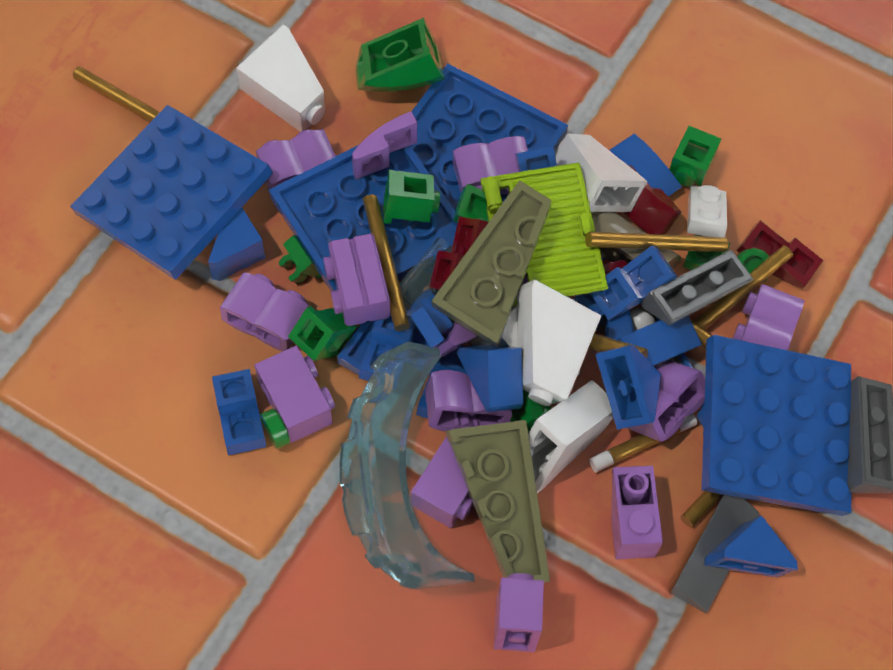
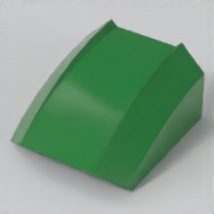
[356,18,445,92]

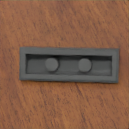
[640,250,753,326]
[847,376,893,493]
[670,495,759,614]

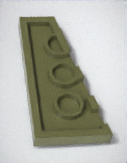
[431,180,552,348]
[445,420,550,582]

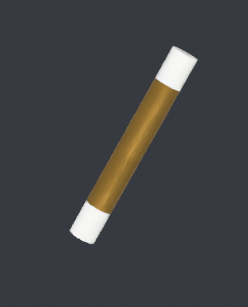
[589,413,697,473]

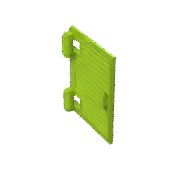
[480,162,608,306]

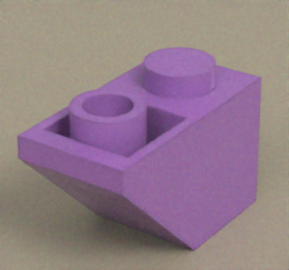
[611,466,663,559]

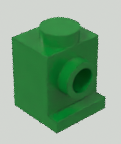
[669,125,722,186]
[383,170,440,224]
[288,306,357,361]

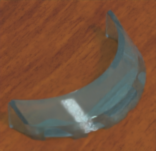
[339,342,475,590]

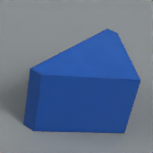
[208,208,265,281]
[456,344,523,412]
[596,345,661,430]
[705,515,798,577]

